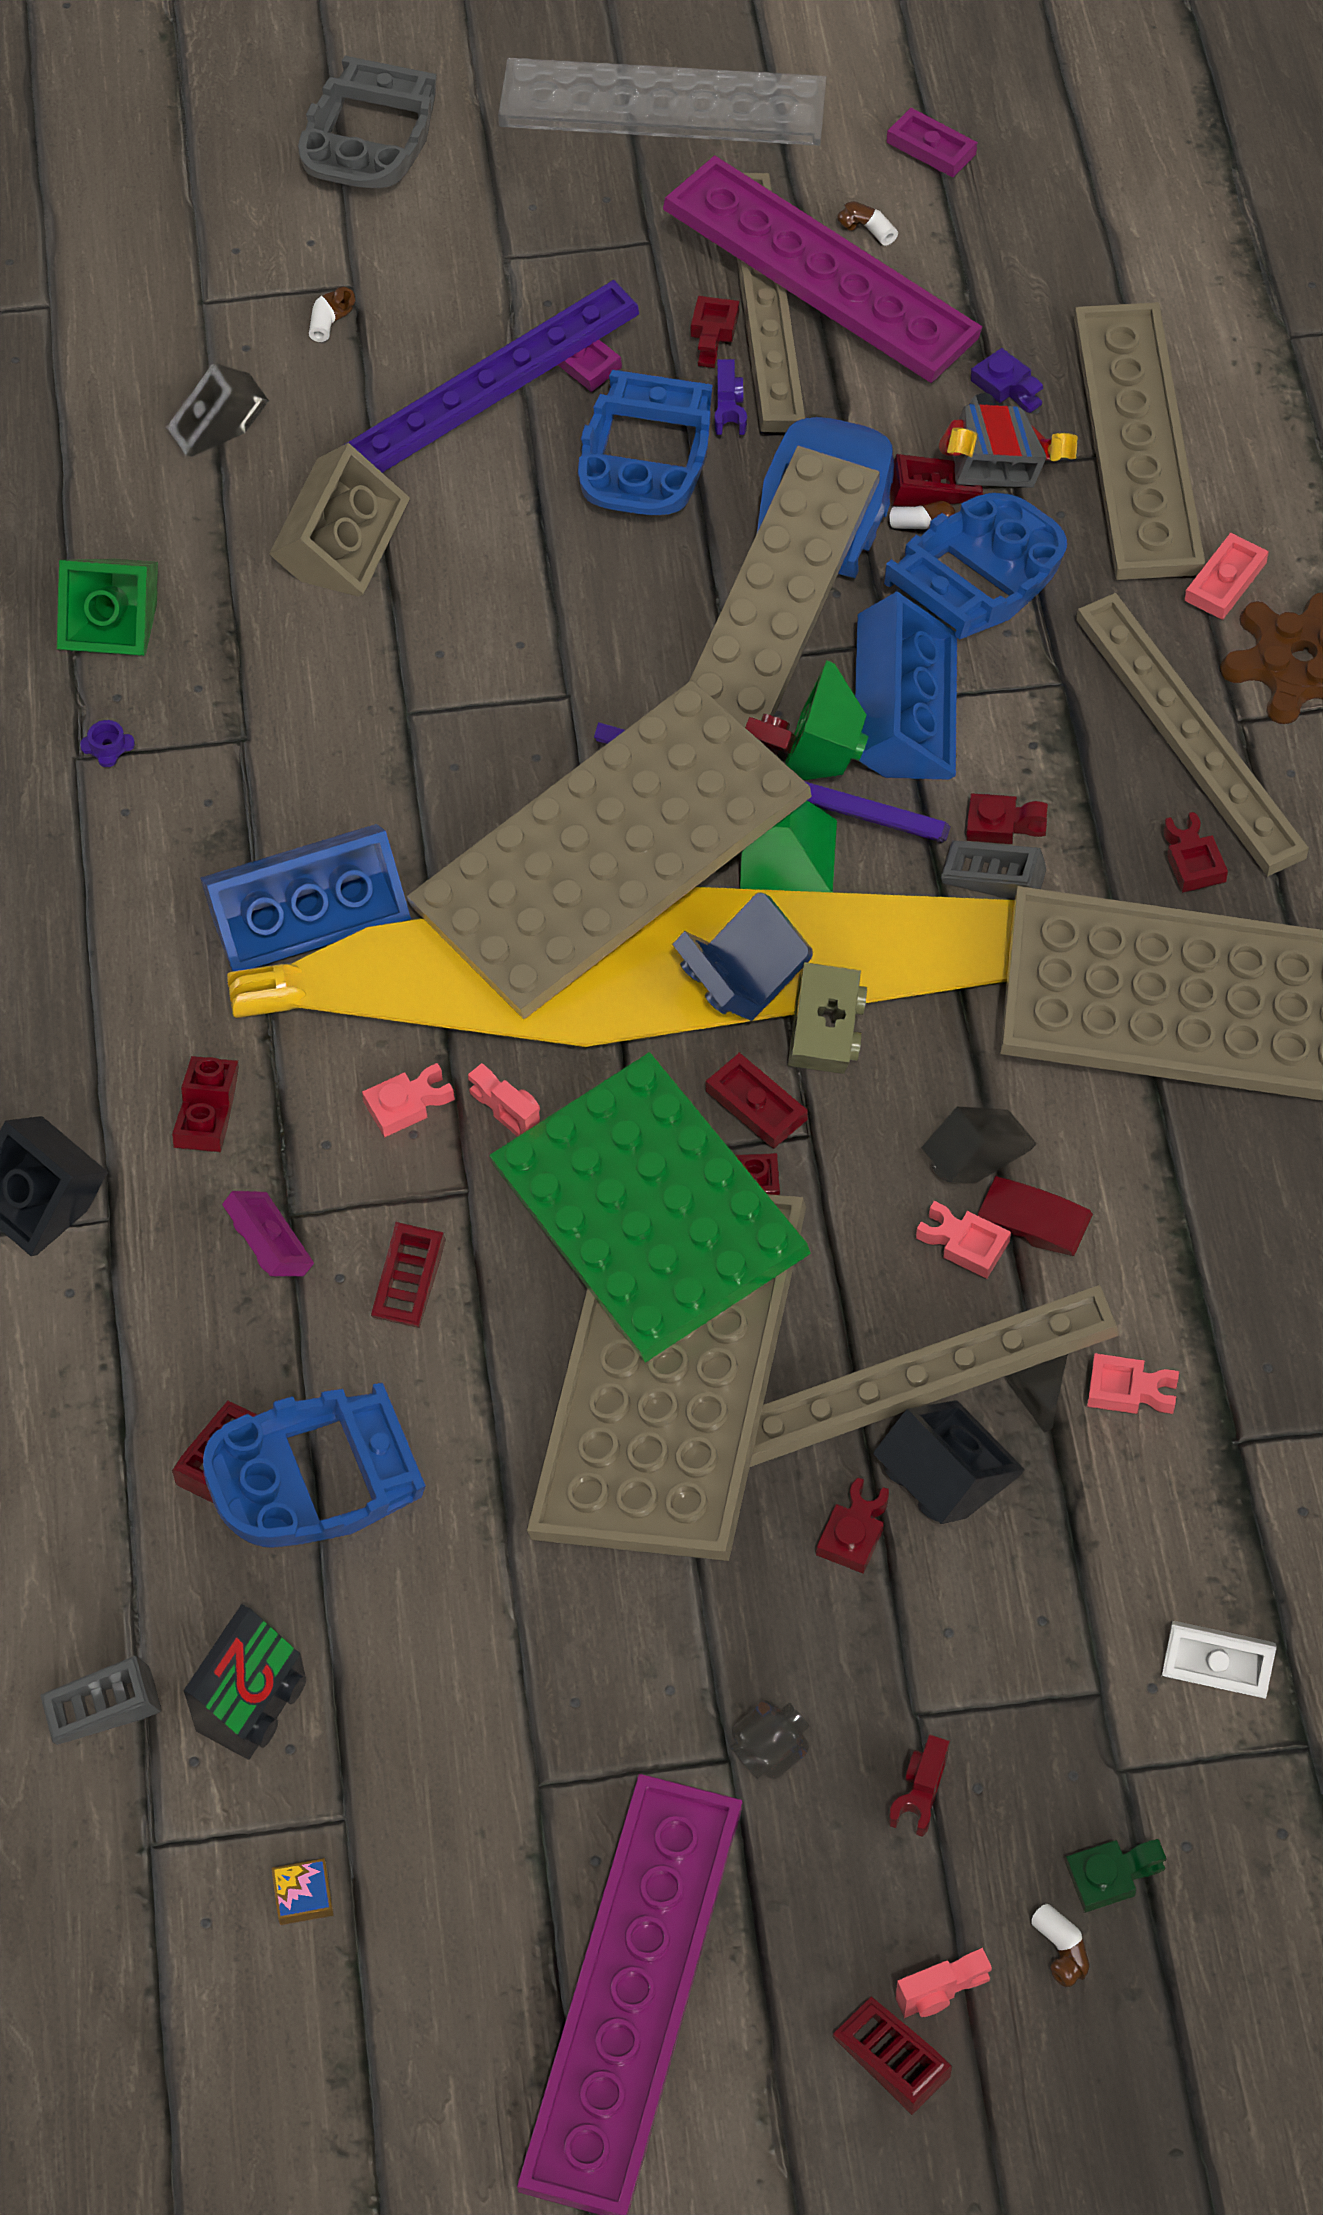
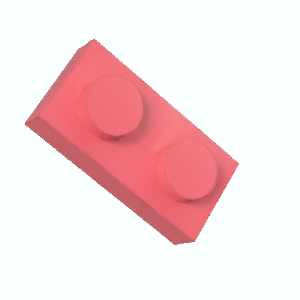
[1184,533,1269,620]

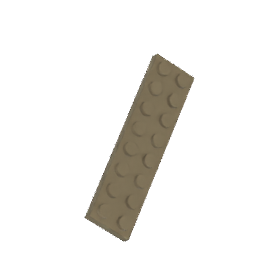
[1074,302,1205,580]
[689,446,880,727]

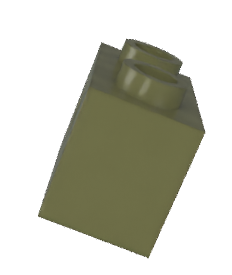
[788,962,867,1074]

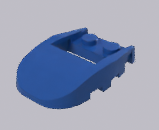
[578,370,712,515]
[757,417,894,578]
[884,493,1067,639]
[203,1383,426,1548]

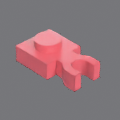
[362,1063,455,1138]
[468,1063,540,1137]
[916,1201,1011,1279]
[1087,1353,1179,1414]
[895,1948,992,2018]

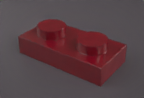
[706,1052,808,1149]

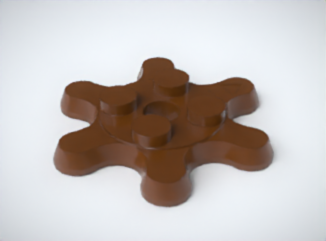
[1220,592,1323,724]

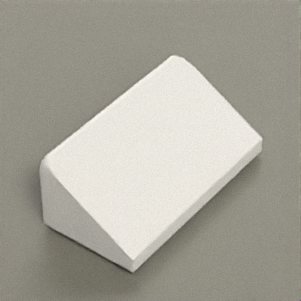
[1162,1621,1276,1699]

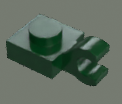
[1066,1839,1167,1913]

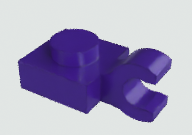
[971,348,1043,413]
[714,359,747,435]

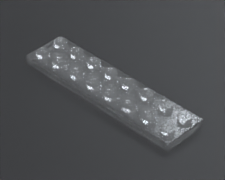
[498,58,827,146]

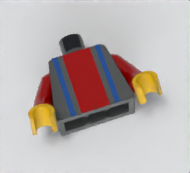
[939,393,1078,488]

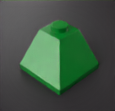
[57,559,158,656]
[785,660,868,780]
[740,801,837,892]

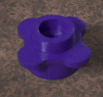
[80,720,135,767]

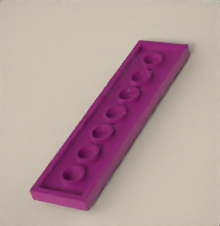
[663,155,982,383]
[517,1774,742,2215]

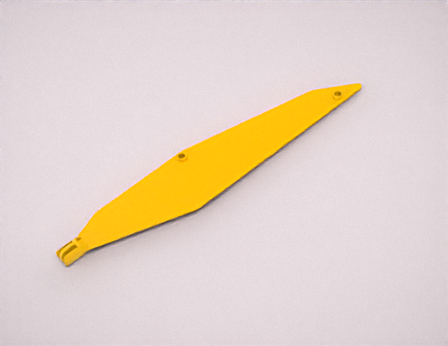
[227,887,1014,1047]

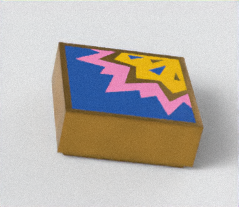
[271,1858,334,1925]

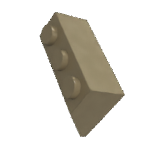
[269,443,410,597]

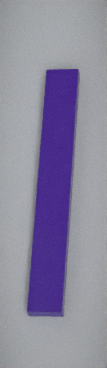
[342,280,639,473]
[594,722,951,843]

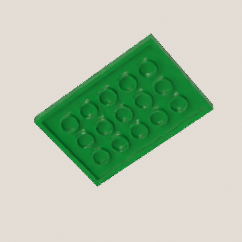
[489,1052,811,1363]

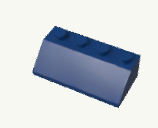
[855,591,957,780]
[200,824,411,972]

